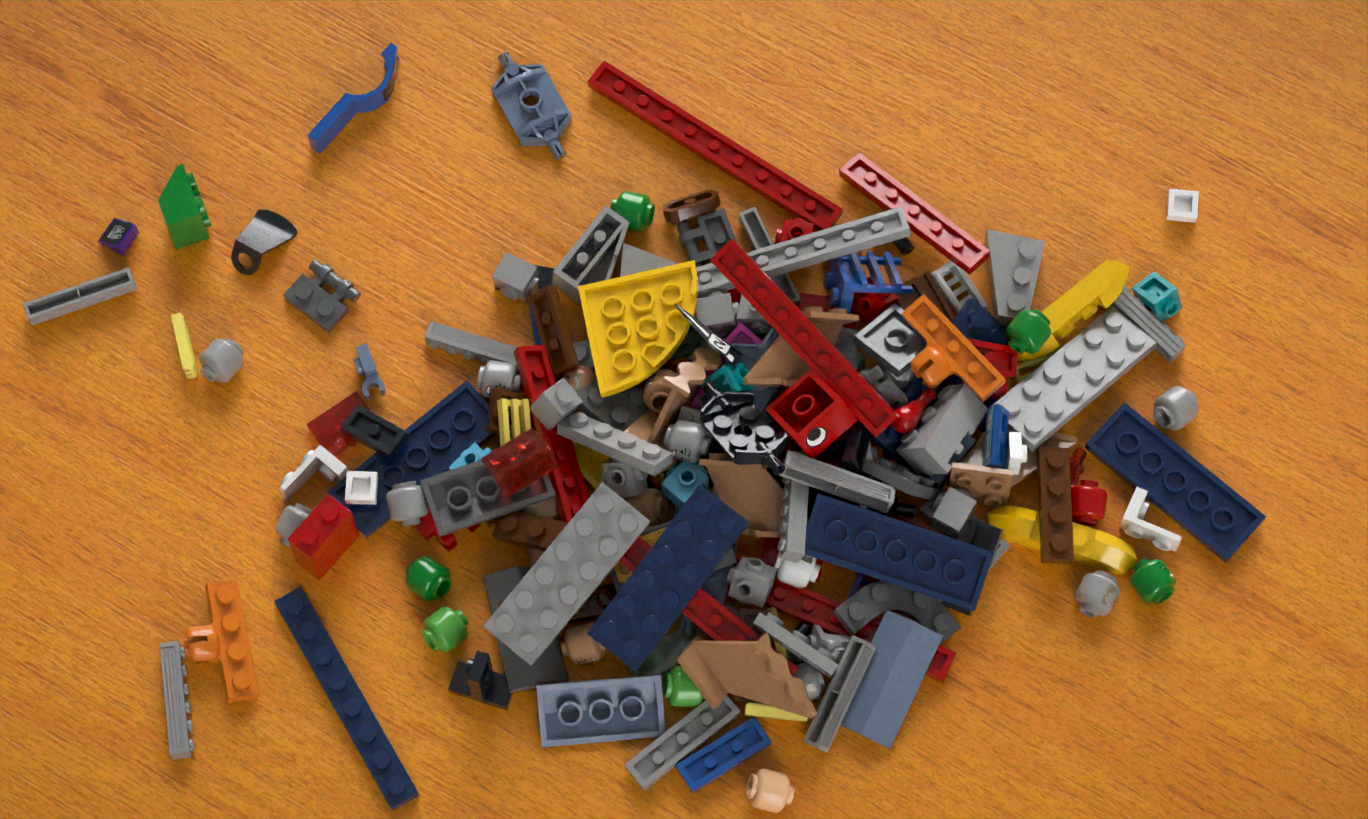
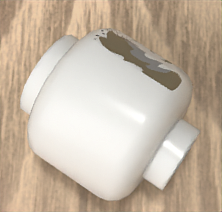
[774,552,821,589]

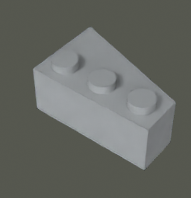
[551,205,629,305]

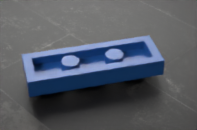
[675,716,772,794]

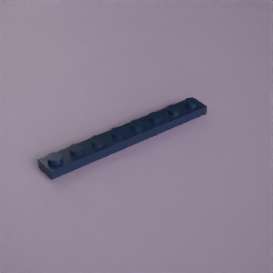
[274,587,420,811]

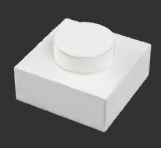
[1166,189,1199,223]
[1006,432,1027,475]
[345,471,378,505]

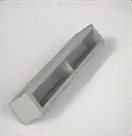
[739,207,801,307]
[23,267,137,326]
[1110,286,1185,363]
[425,321,520,375]
[778,449,809,563]
[779,450,896,513]
[803,635,876,753]
[159,641,195,760]

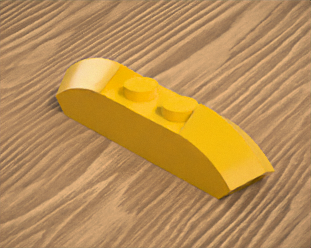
[1018,260,1130,361]
[988,505,1138,574]

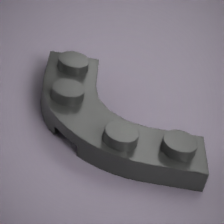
[832,580,961,645]

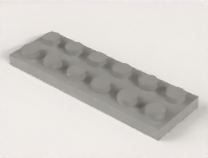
[990,306,1156,452]
[483,482,651,667]

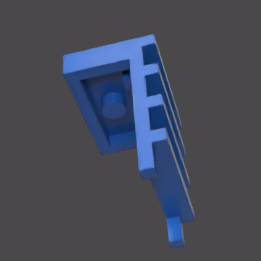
[823,251,913,314]

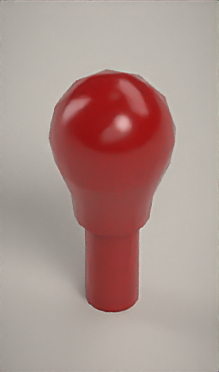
[891,388,936,434]

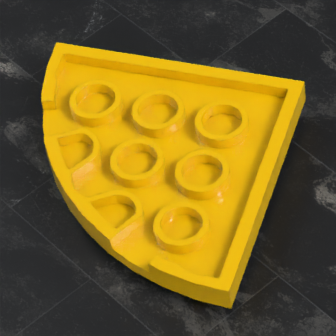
[578,260,698,398]

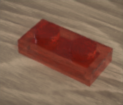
[307,391,371,450]

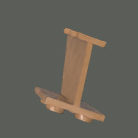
[743,307,859,389]
[624,347,722,469]
[948,431,1076,508]
[699,452,809,538]
[677,629,817,719]

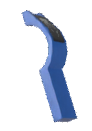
[307,43,399,154]

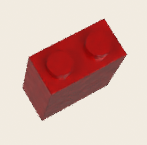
[287,493,360,581]

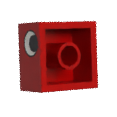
[765,369,858,459]

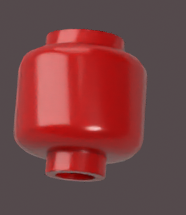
[1071,480,1108,526]

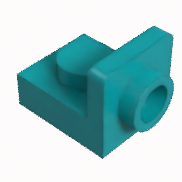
[1132,271,1182,323]
[701,363,755,401]

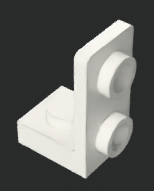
[279,445,348,501]
[1119,487,1182,551]

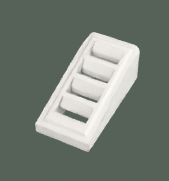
[930,261,989,314]

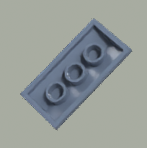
[841,610,943,749]
[536,674,666,747]

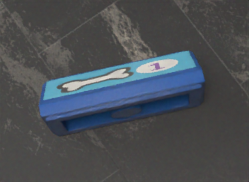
[983,404,1009,469]

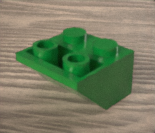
[158,164,211,250]

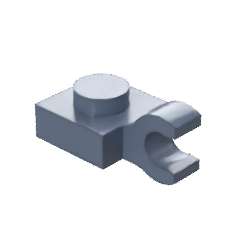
[353,343,386,401]

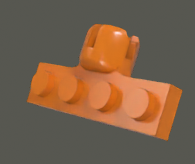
[901,294,1006,402]
[184,580,259,702]

